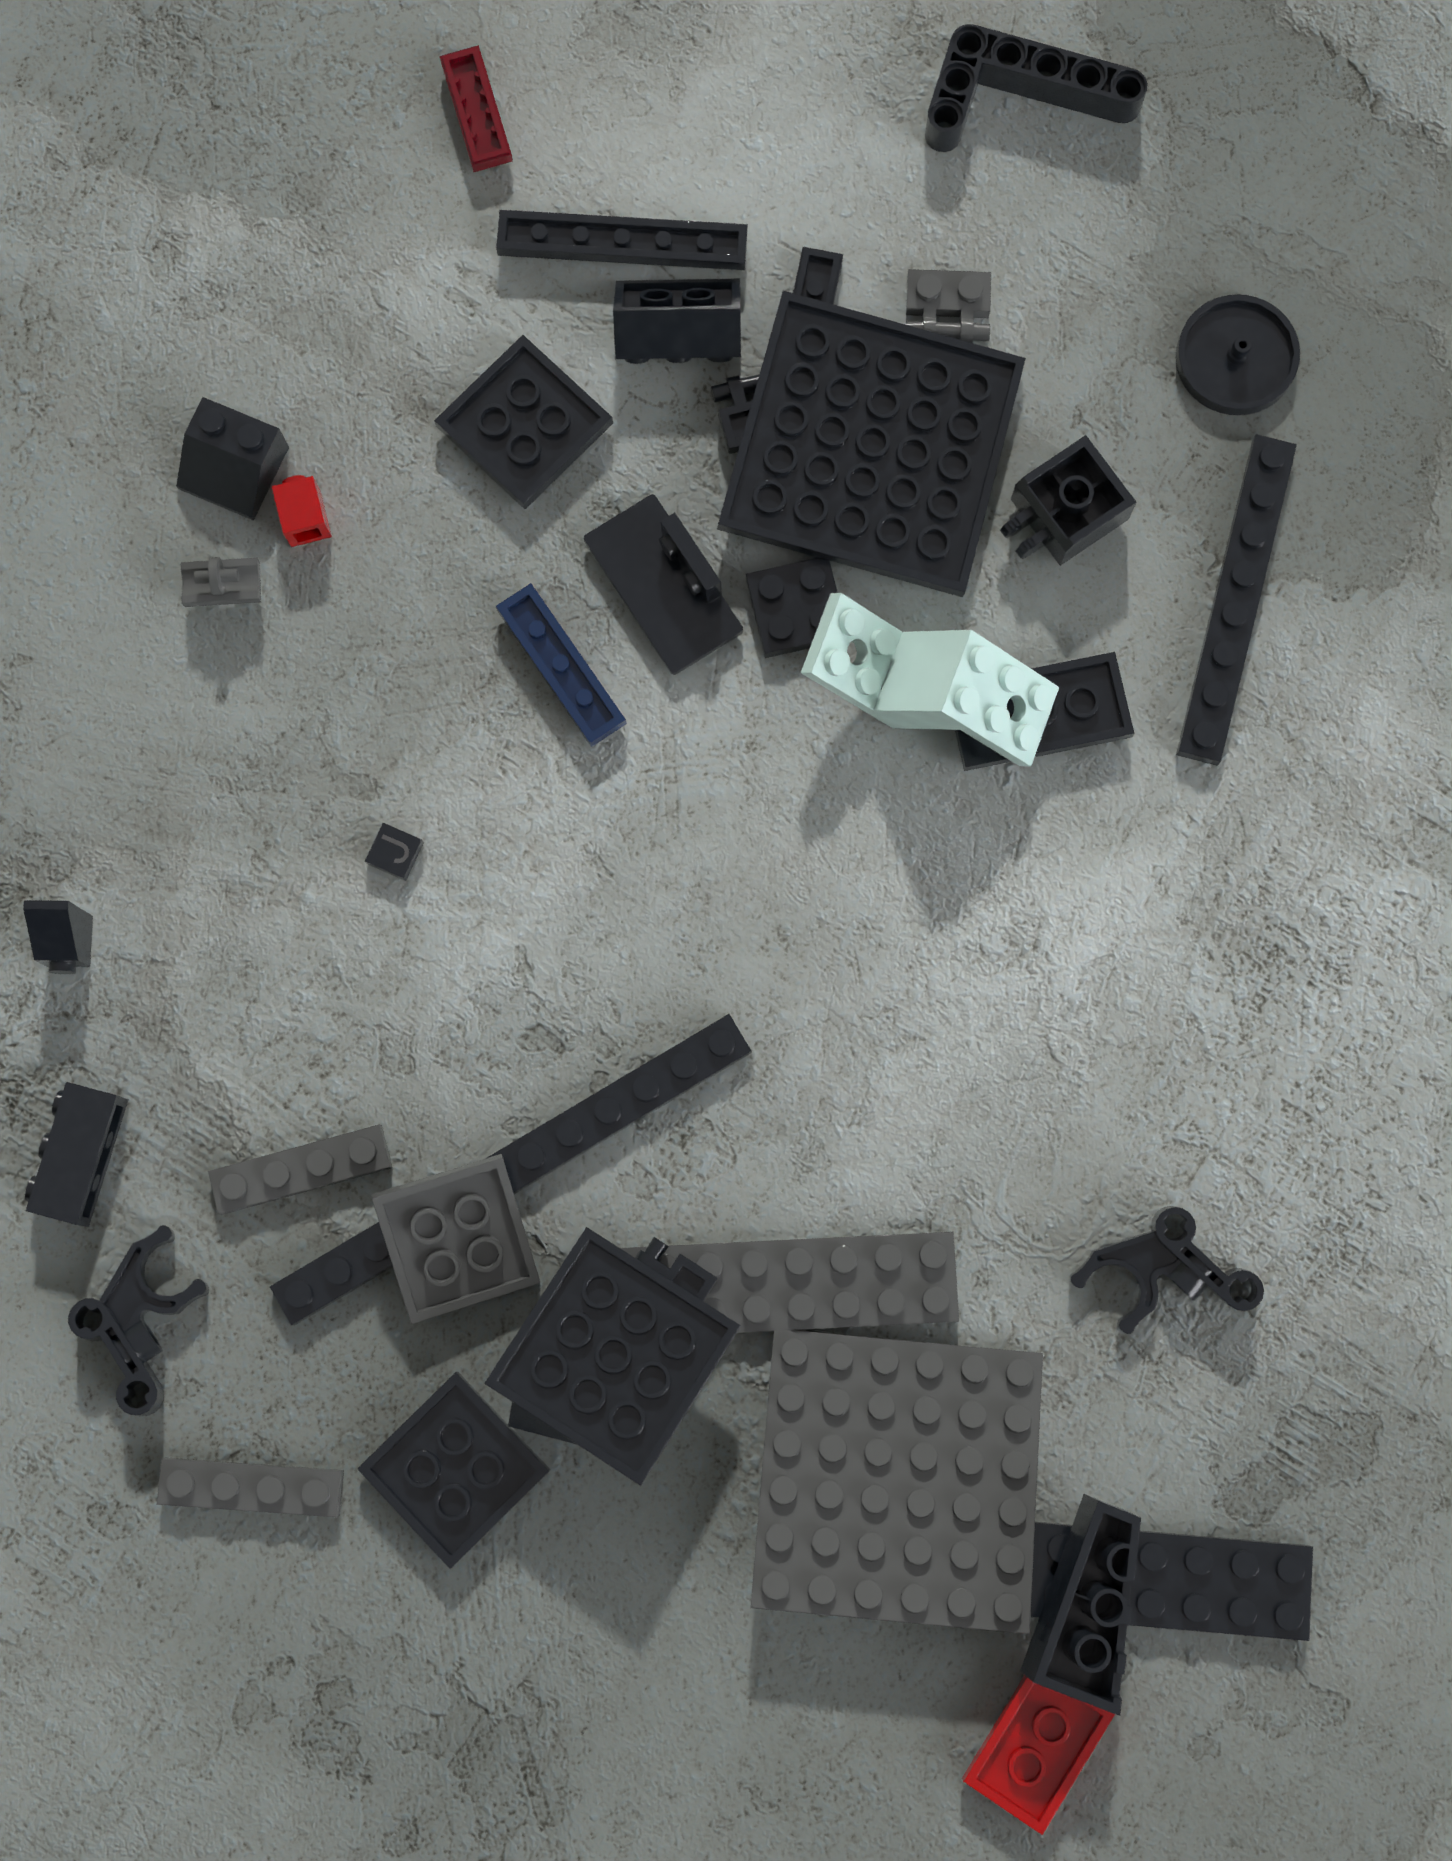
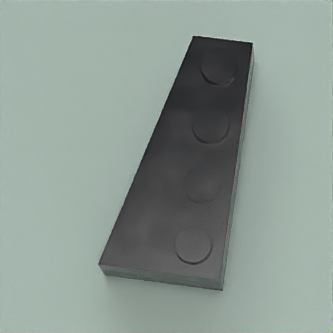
[1020,1494,1141,1716]

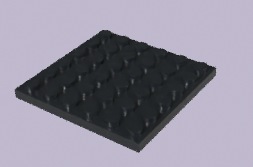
[717,291,1026,597]

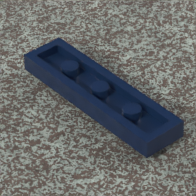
[496,583,627,747]

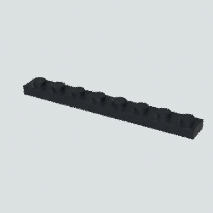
[1176,434,1297,766]

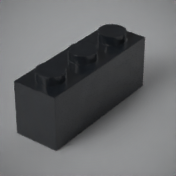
[25,1082,129,1227]

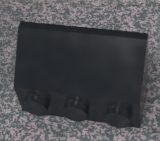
[613,278,741,364]

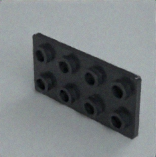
[584,494,743,675]

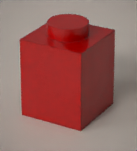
[272,475,332,547]

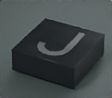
[365,823,424,881]

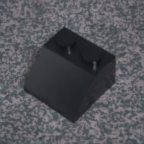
[176,397,289,520]

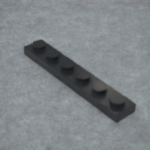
[496,210,748,271]

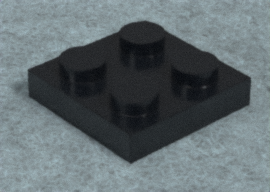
[746,558,838,658]

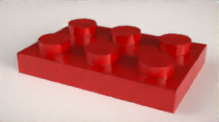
[962,1675,1115,1835]

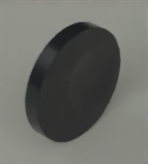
[1176,294,1300,415]

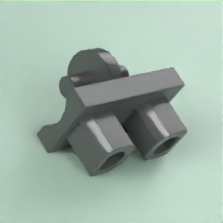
[181,557,261,607]

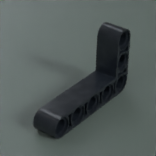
[925,24,1148,152]

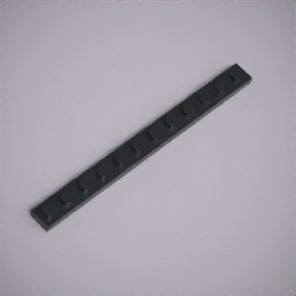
[270,1014,752,1325]

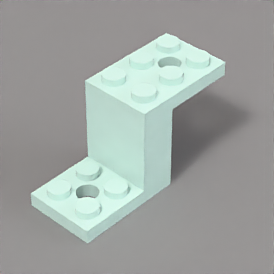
[801,593,1059,766]

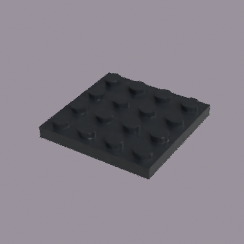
[485,1227,741,1486]

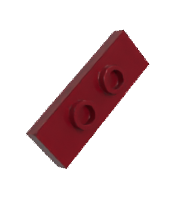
[439,45,513,172]

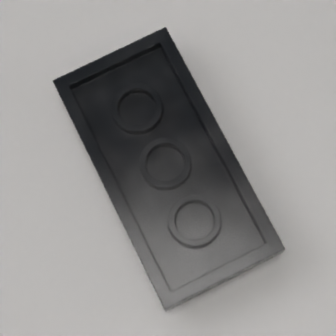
[955,652,1135,771]

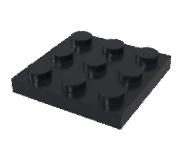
[434,335,613,509]
[357,1372,550,1569]

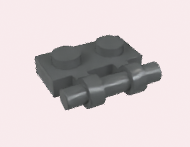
[906,269,991,343]

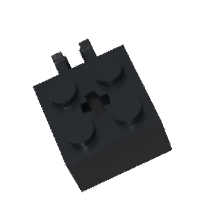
[1000,435,1137,566]

